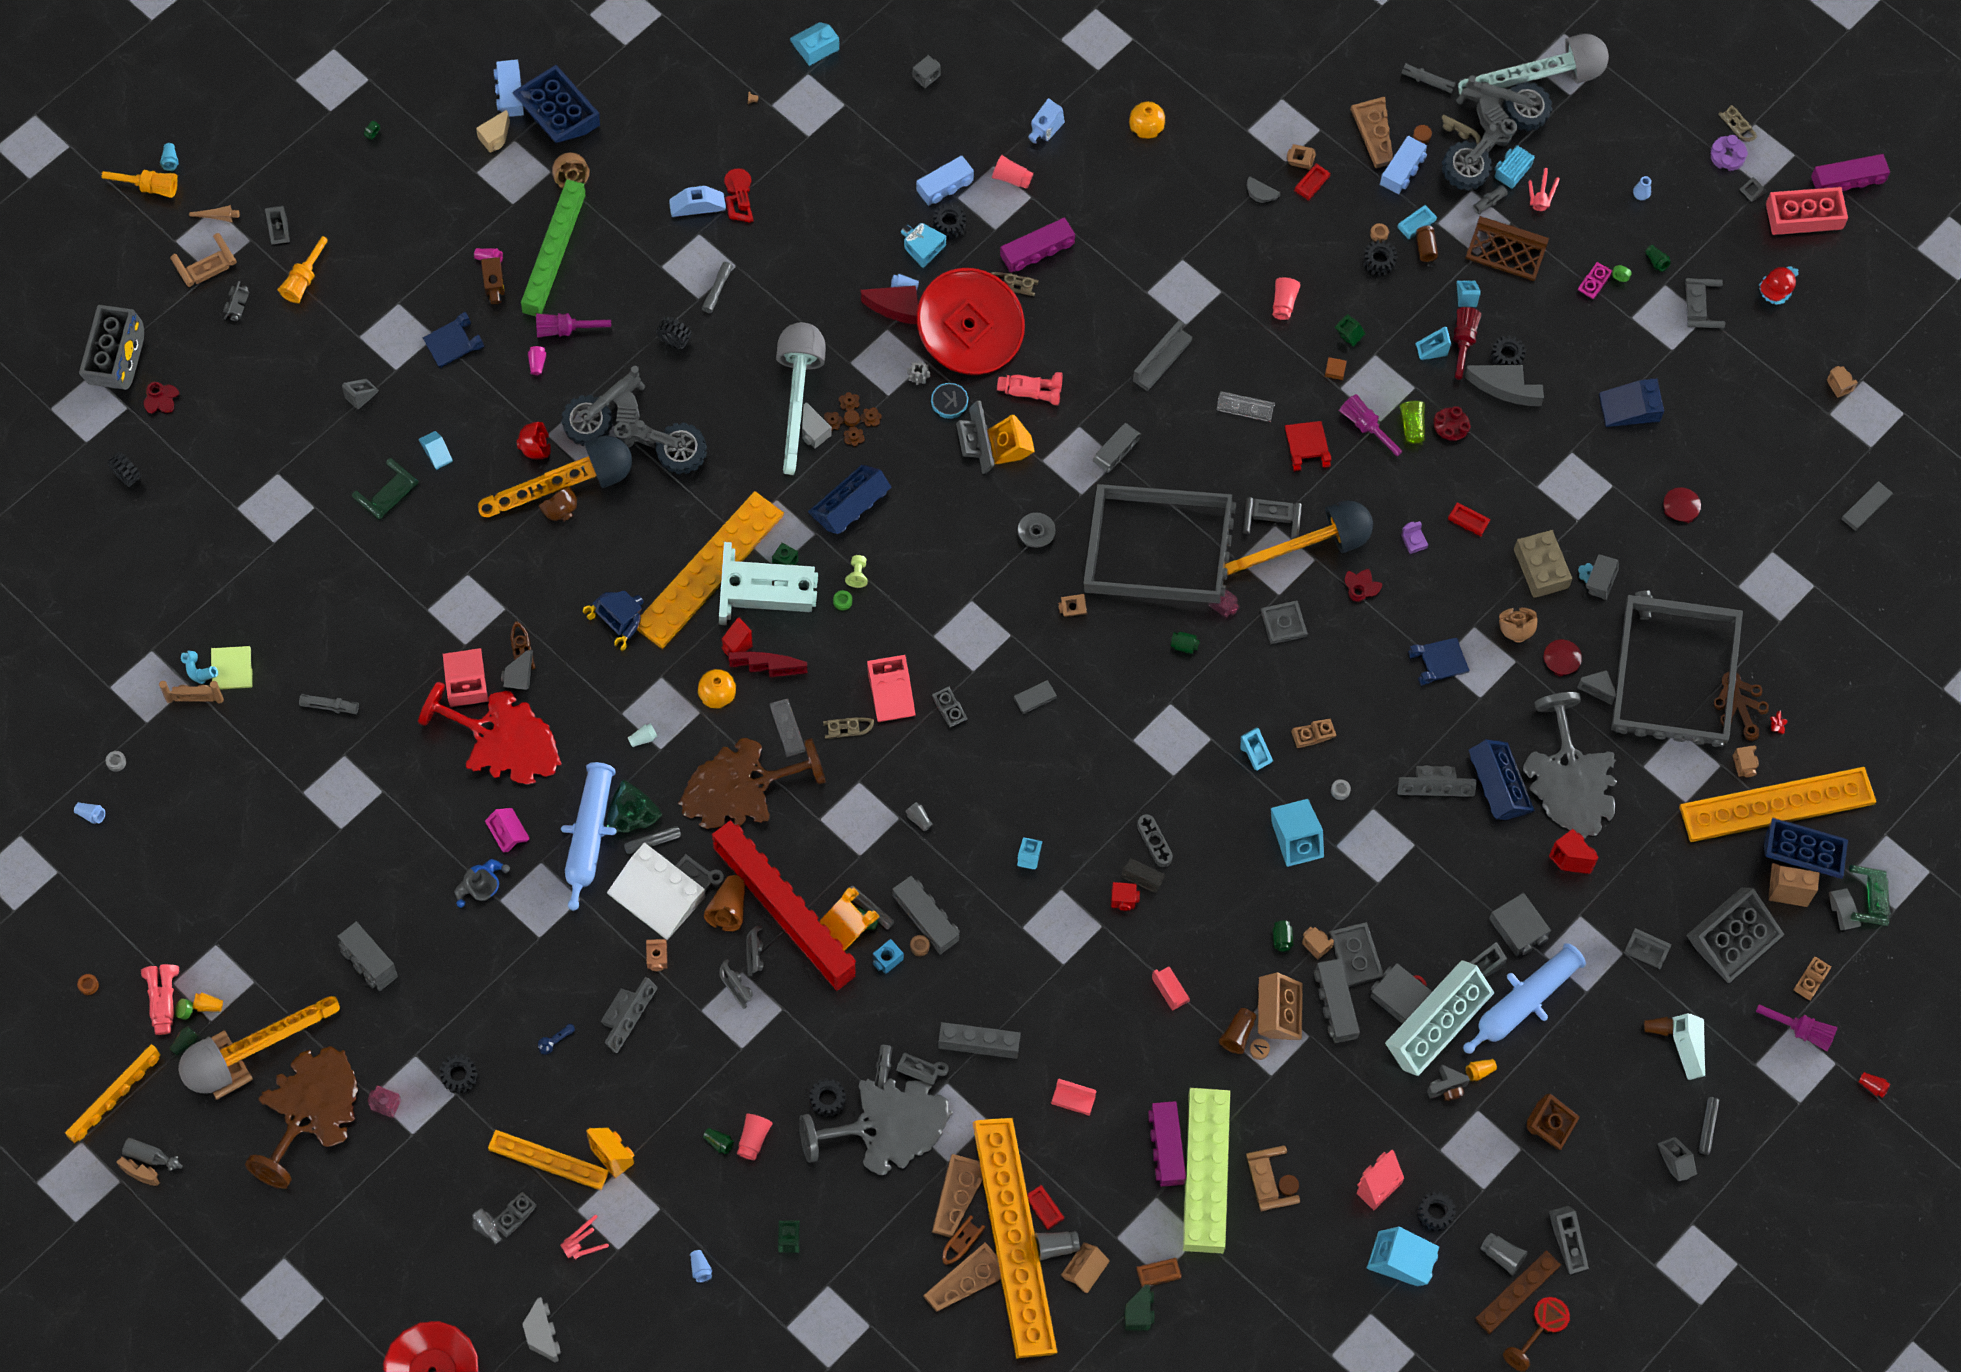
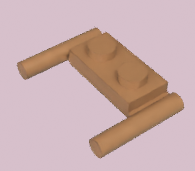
[170,233,237,287]
[159,681,224,703]
[211,1030,253,1099]
[1246,1145,1300,1211]

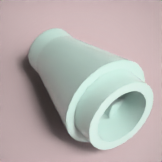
[628,723,658,747]

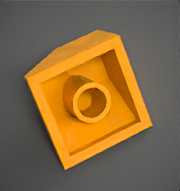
[987,414,1035,464]

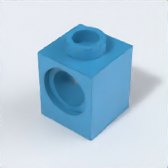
[872,939,904,974]

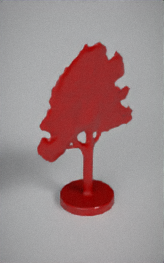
[418,681,562,784]

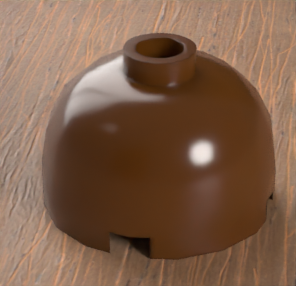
[539,487,577,522]

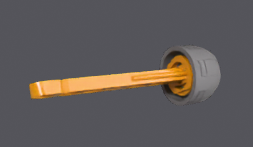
[179,996,340,1093]

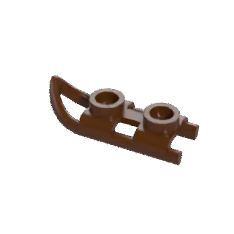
[510,621,535,670]

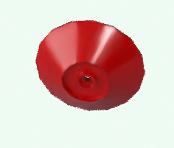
[383,1321,478,1372]

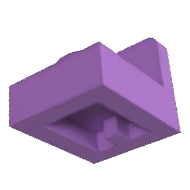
[1401,521,1428,554]

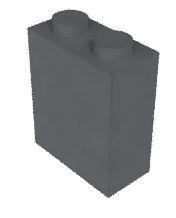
[1489,893,1551,956]
[1370,963,1432,1024]

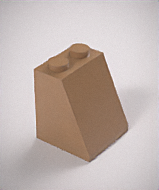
[1768,863,1819,907]

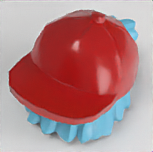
[1759,266,1798,305]

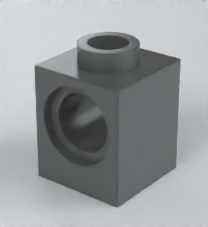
[913,55,941,88]

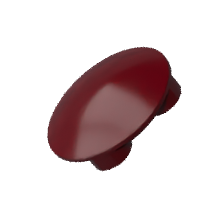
[1433,406,1471,440]
[1664,488,1701,522]
[1543,639,1582,676]

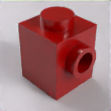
[1111,882,1140,911]

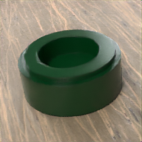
[364,121,380,139]

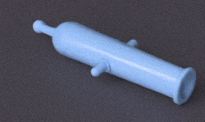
[561,762,616,911]
[1463,943,1586,1054]

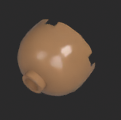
[552,152,590,189]
[1499,608,1538,642]

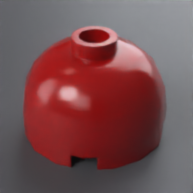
[517,422,551,460]

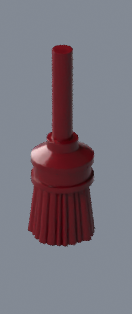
[1453,307,1481,379]

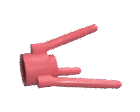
[1528,168,1559,211]
[560,1215,609,1259]

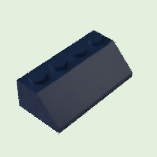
[808,465,891,534]
[1469,739,1535,820]

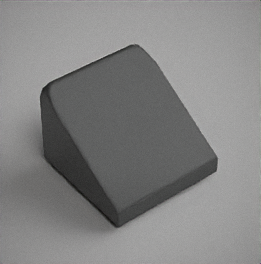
[1740,177,1767,202]

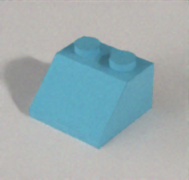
[790,22,839,66]

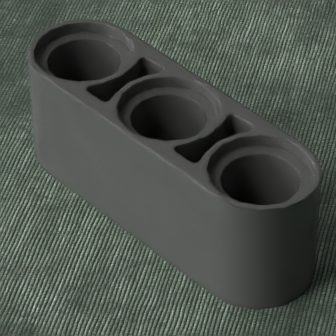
[1092,423,1141,472]

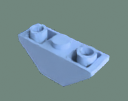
[669,186,726,217]

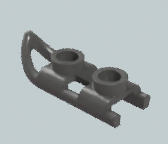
[746,926,763,977]
[720,959,753,1009]

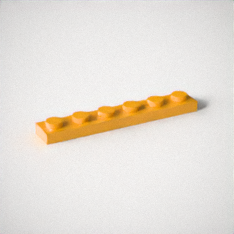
[65,1044,160,1144]
[488,1130,609,1191]

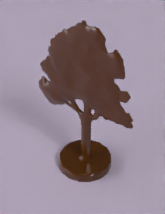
[678,738,825,829]
[245,1046,358,1189]

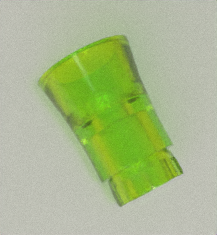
[1399,401,1425,444]

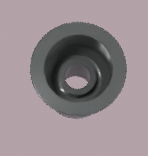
[1035,1231,1080,1261]
[1480,1233,1528,1275]

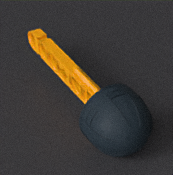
[478,436,632,517]
[1225,501,1373,575]

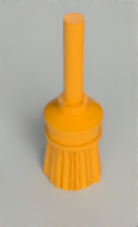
[102,170,178,198]
[278,236,328,303]

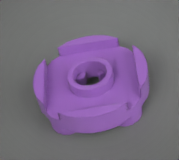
[1710,135,1748,171]

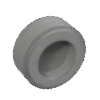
[105,751,126,771]
[1331,780,1351,800]

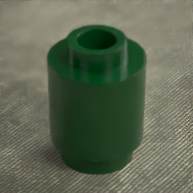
[1170,631,1200,654]
[1273,921,1294,951]

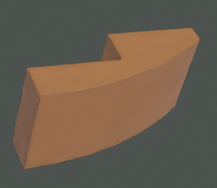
[1291,719,1337,748]
[1794,956,1831,1001]
[117,1156,160,1186]

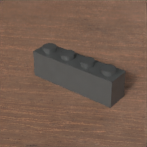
[892,876,960,954]
[1314,959,1360,1043]
[938,1022,1021,1059]

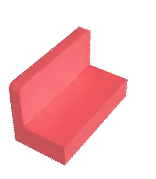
[1152,967,1190,1011]
[1051,1079,1096,1116]

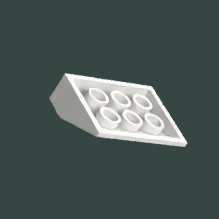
[607,843,705,940]

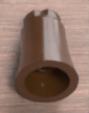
[1219,1008,1257,1054]

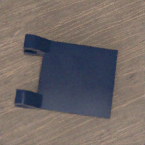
[423,312,484,368]
[1408,638,1470,685]

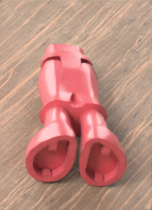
[997,372,1063,406]
[141,964,179,1035]

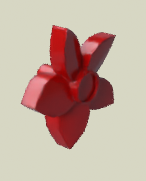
[1770,711,1788,734]

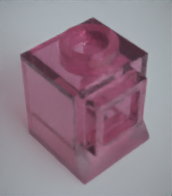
[1208,590,1239,619]

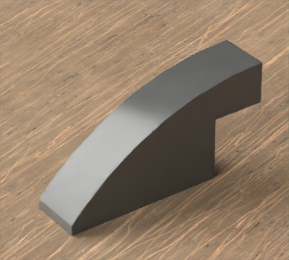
[1465,365,1544,406]

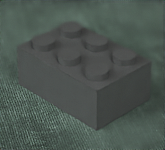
[338,921,398,992]

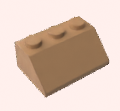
[1258,972,1303,1040]

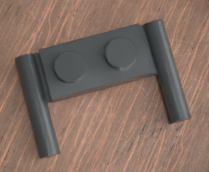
[1685,278,1725,328]
[1242,497,1302,539]

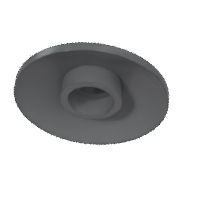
[1018,513,1055,548]

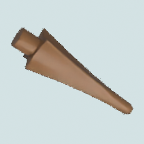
[189,205,239,222]

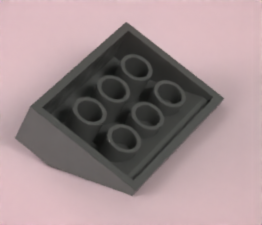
[1686,887,1784,983]

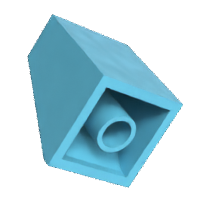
[1271,799,1324,867]
[1367,1227,1439,1286]

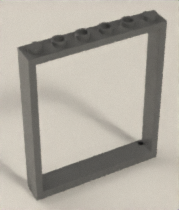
[1084,484,1236,603]
[1611,595,1743,747]

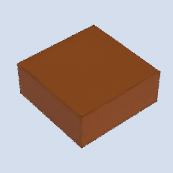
[1325,357,1347,380]

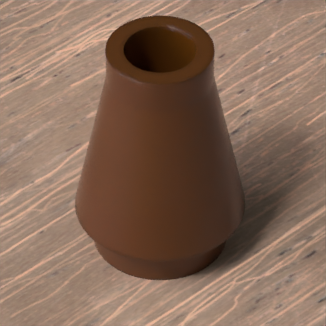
[1644,1016,1673,1036]

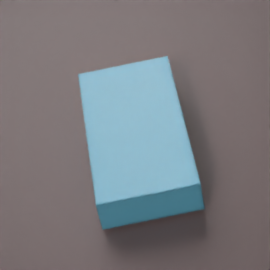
[1397,205,1437,239]

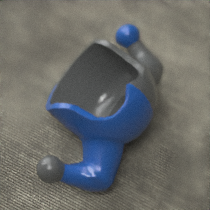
[455,859,510,908]

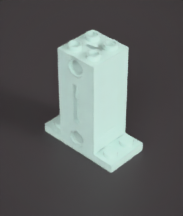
[719,542,818,625]

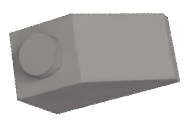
[802,402,832,448]

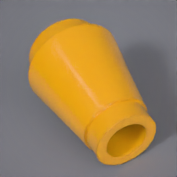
[193,992,223,1012]
[1466,1059,1497,1081]

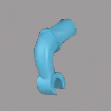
[181,651,218,684]

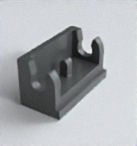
[1586,554,1619,600]
[1624,928,1672,969]

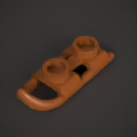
[942,1215,985,1265]

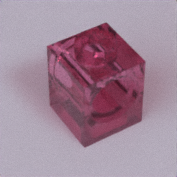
[368,1086,402,1118]

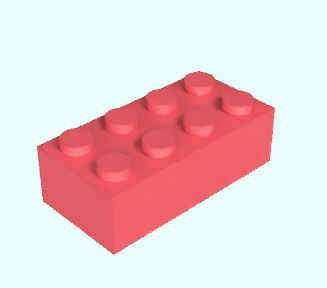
[1766,187,1848,235]

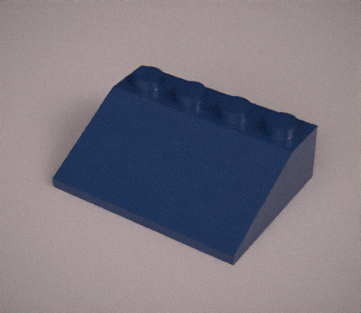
[512,65,600,143]
[1764,818,1848,879]

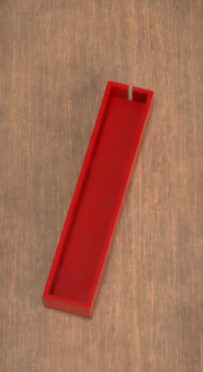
[712,820,856,991]

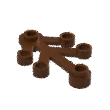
[1714,672,1769,741]

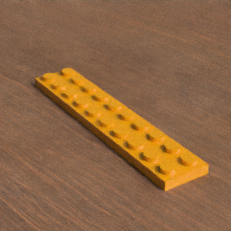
[637,491,784,649]
[1679,767,1876,842]

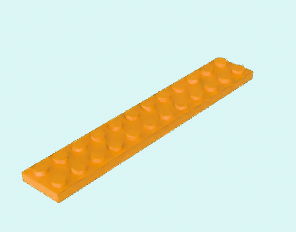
[973,1118,1057,1358]

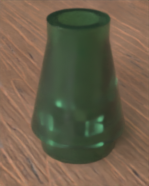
[169,1025,198,1056]

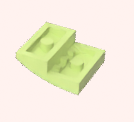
[211,646,252,689]

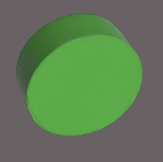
[1612,265,1631,282]
[833,590,852,610]
[175,999,193,1019]

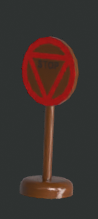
[1503,1297,1570,1372]

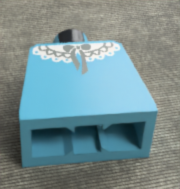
[901,223,946,268]

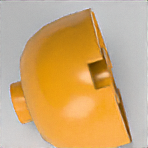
[1129,101,1165,139]
[698,669,736,708]

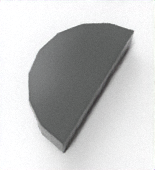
[1246,176,1281,203]

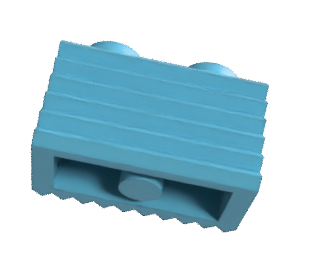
[1494,145,1534,189]

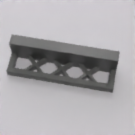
[1133,320,1193,391]

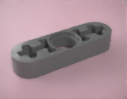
[1137,814,1173,867]

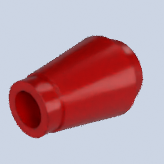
[1859,1072,1890,1098]

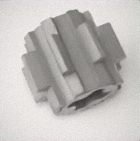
[907,361,930,385]

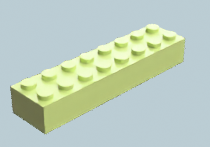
[1183,1088,1230,1253]

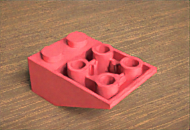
[443,648,488,707]
[867,655,916,722]
[1356,1150,1404,1210]

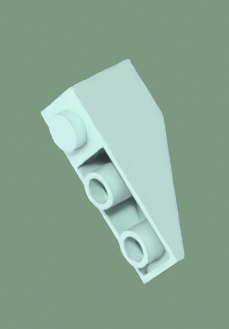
[1673,1013,1705,1080]

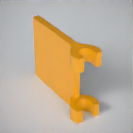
[819,888,879,951]

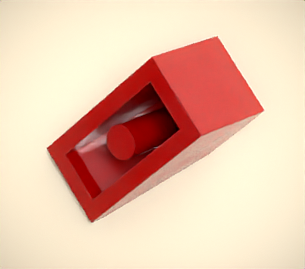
[722,617,752,656]

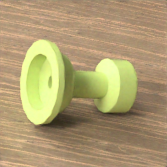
[845,555,868,588]

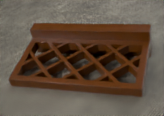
[1465,216,1549,281]

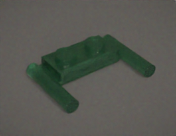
[352,458,419,519]
[1849,865,1890,926]

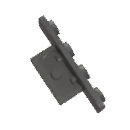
[956,400,994,474]
[1397,765,1476,796]
[601,977,657,1053]

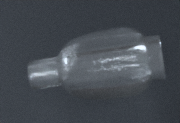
[472,1209,502,1244]

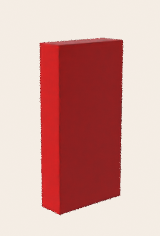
[1294,164,1330,201]
[1448,502,1490,536]
[1027,1185,1064,1230]

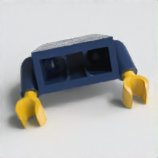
[583,591,643,651]

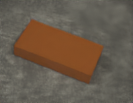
[1136,1258,1181,1288]

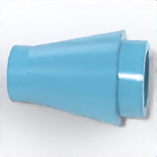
[160,143,179,171]

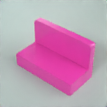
[485,808,530,852]

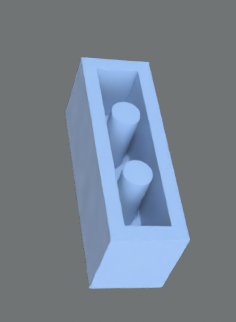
[494,60,524,117]
[1380,136,1427,194]
[916,155,974,206]

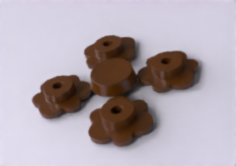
[824,392,882,446]

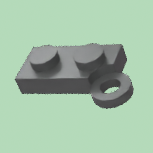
[676,854,724,892]
[896,1053,949,1085]

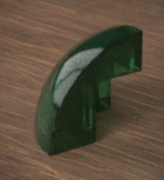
[607,780,662,833]

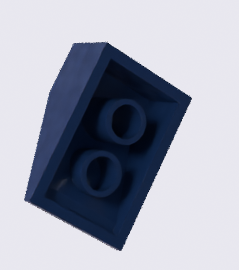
[1599,379,1664,427]

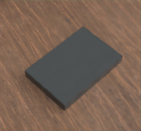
[1329,922,1384,987]

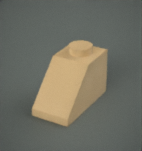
[476,110,510,152]

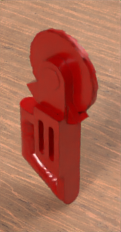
[724,169,753,223]

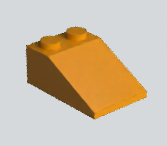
[586,1128,634,1178]

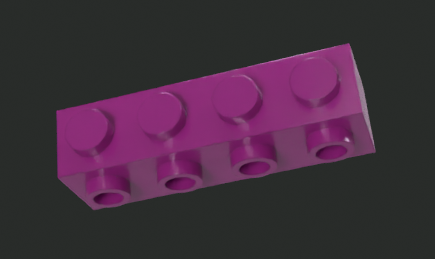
[1811,154,1890,191]
[1000,217,1075,273]
[1148,1101,1186,1187]

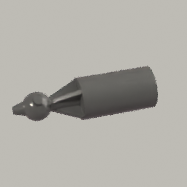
[122,1138,183,1171]

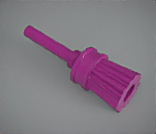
[536,313,611,338]
[1339,394,1402,456]
[1756,1005,1837,1051]

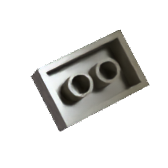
[1514,530,1572,598]

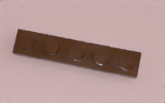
[1475,1250,1561,1334]

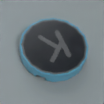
[931,383,968,419]

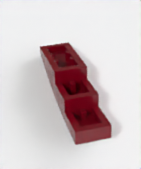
[728,652,808,677]

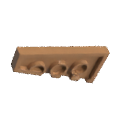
[1351,97,1393,168]
[932,1154,983,1237]
[923,1242,1002,1312]

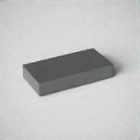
[1014,680,1057,714]

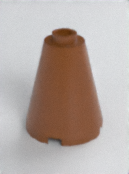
[704,875,745,931]

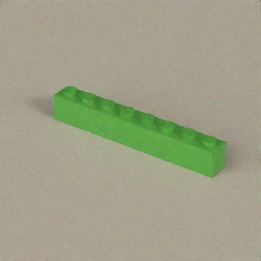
[521,180,585,316]

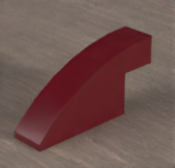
[861,285,918,325]

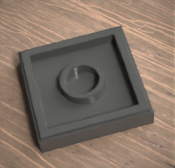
[1260,601,1308,644]

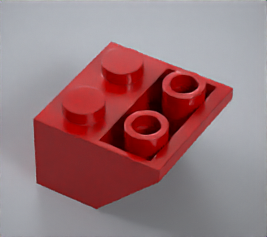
[1549,829,1598,874]

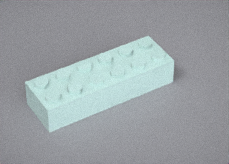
[1385,960,1494,1076]

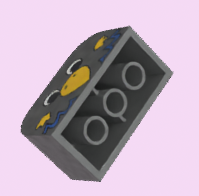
[79,305,144,390]

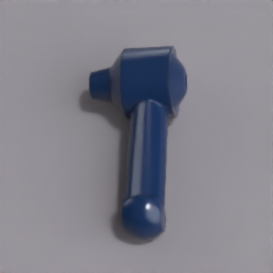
[538,1024,575,1054]

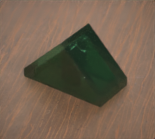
[778,1221,800,1252]

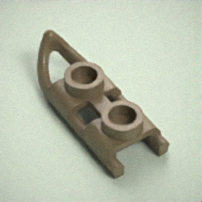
[1718,105,1757,142]
[1442,115,1481,145]
[991,272,1038,296]
[823,717,874,739]

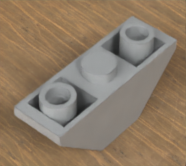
[523,1298,561,1362]

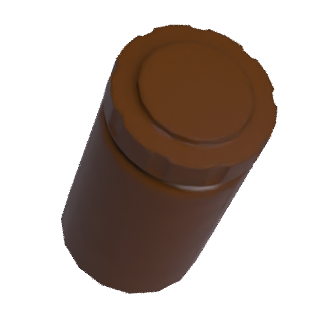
[1416,226,1438,262]

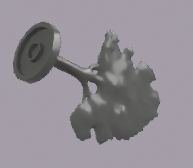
[1523,692,1617,839]
[799,1078,953,1175]

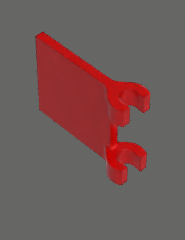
[1285,421,1332,471]

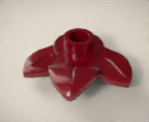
[144,382,180,414]
[1345,569,1382,601]

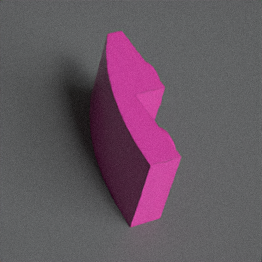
[1578,262,1612,299]

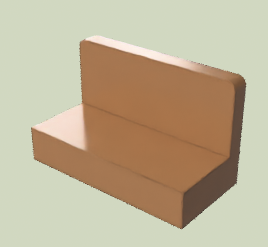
[1061,1243,1109,1293]

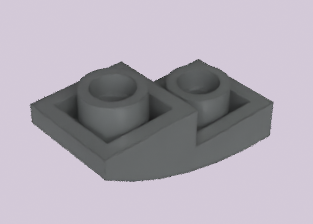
[931,687,967,728]
[1829,888,1861,930]
[492,1192,537,1238]

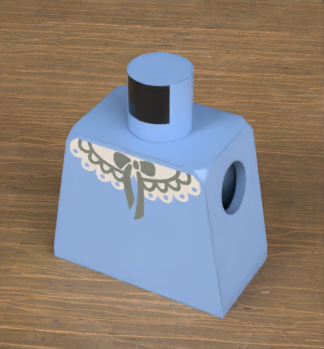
[1028,99,1064,144]

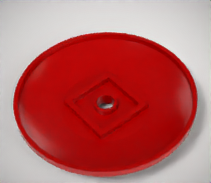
[917,268,1025,375]

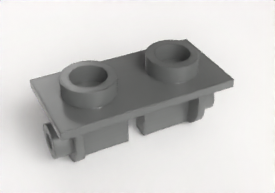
[223,281,249,321]

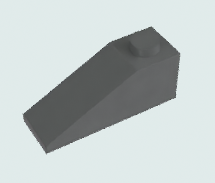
[1549,1206,1589,1274]

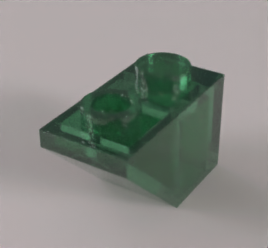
[1124,1284,1154,1330]

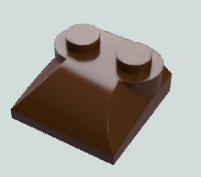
[1527,1094,1580,1150]

